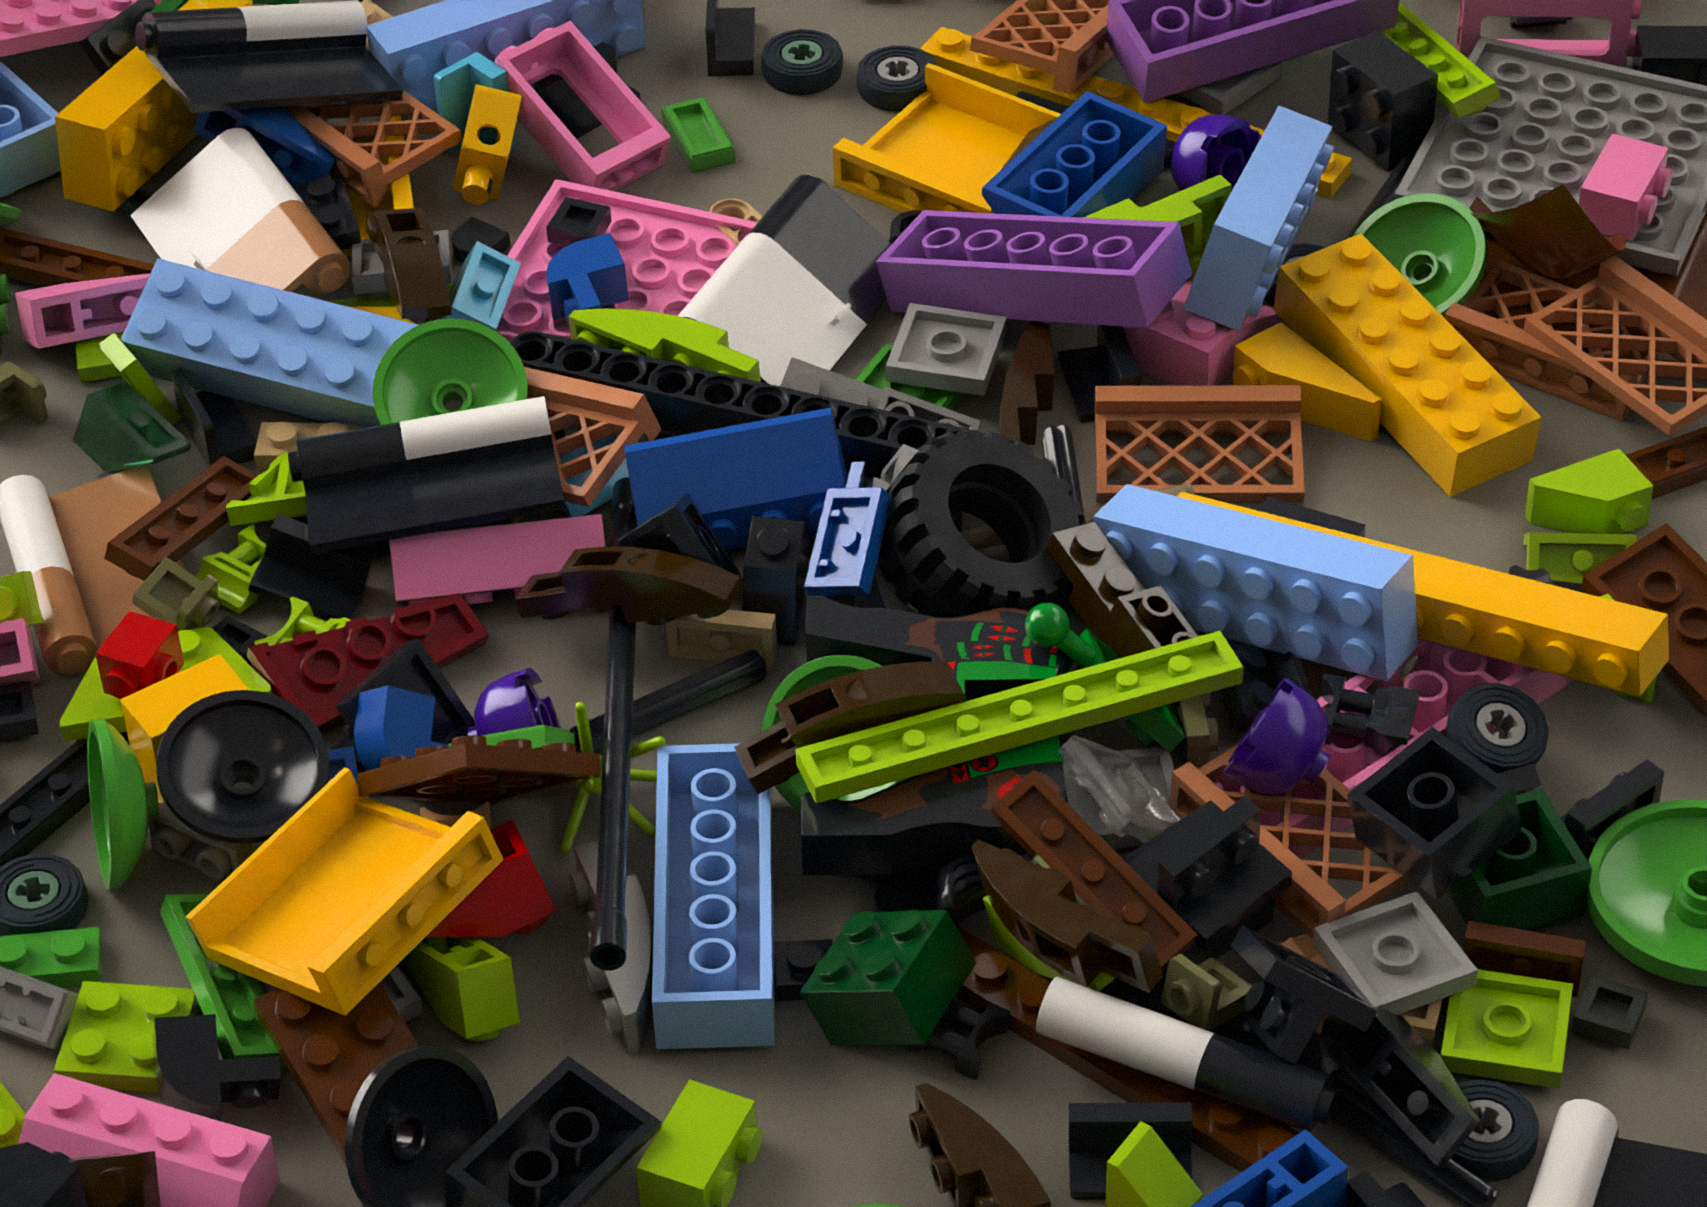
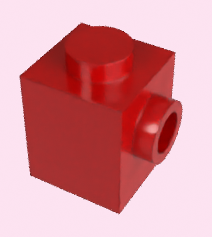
[95,611,184,699]

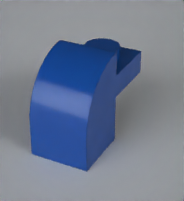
[546,233,629,328]
[354,685,448,771]

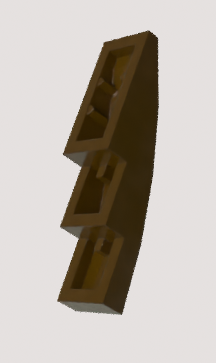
[999,321,1055,445]

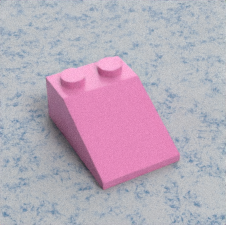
[1123,280,1283,386]

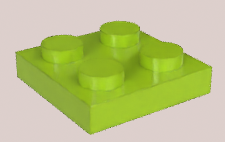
[1441,969,1573,1089]
[53,981,200,1093]

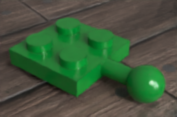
[1025,603,1185,752]

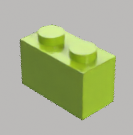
[636,1079,763,1207]

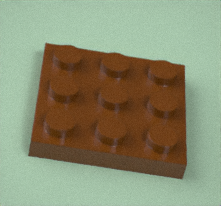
[358,735,601,805]

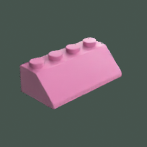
[389,514,605,606]
[18,1073,280,1207]

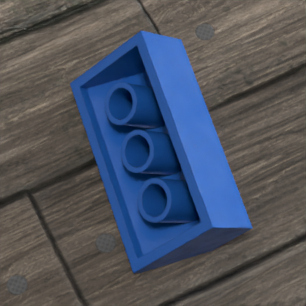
[982,91,1167,218]
[624,408,848,550]

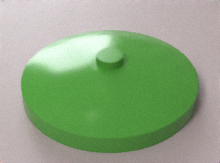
[1586,799,1707,987]

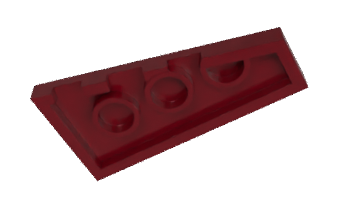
[247,593,489,733]

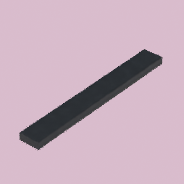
[0,615,267,867]

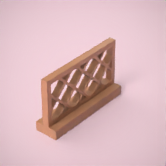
[970,0,1114,94]
[284,90,463,208]
[1524,255,1707,436]
[1444,260,1667,422]
[524,367,662,507]
[1094,385,1305,503]
[1169,745,1411,939]

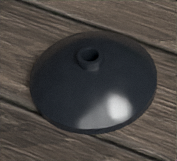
[156,690,329,844]
[345,1045,498,1207]

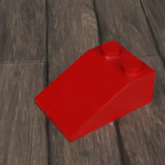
[426,819,557,937]

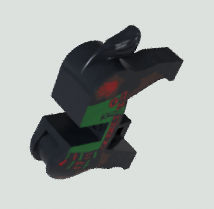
[801,595,1074,925]

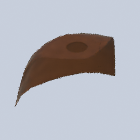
[1469,184,1626,279]

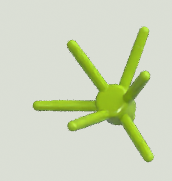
[560,702,666,853]

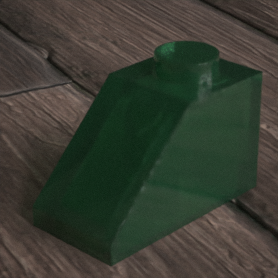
[72,382,191,472]

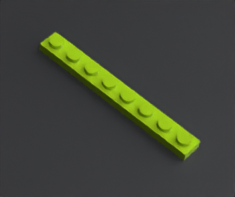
[796,631,1243,804]

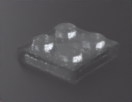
[1058,735,1181,844]

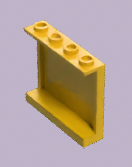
[833,63,1061,213]
[185,767,504,1016]

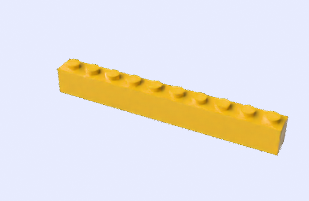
[1177,491,1669,697]

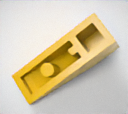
[1232,322,1382,442]

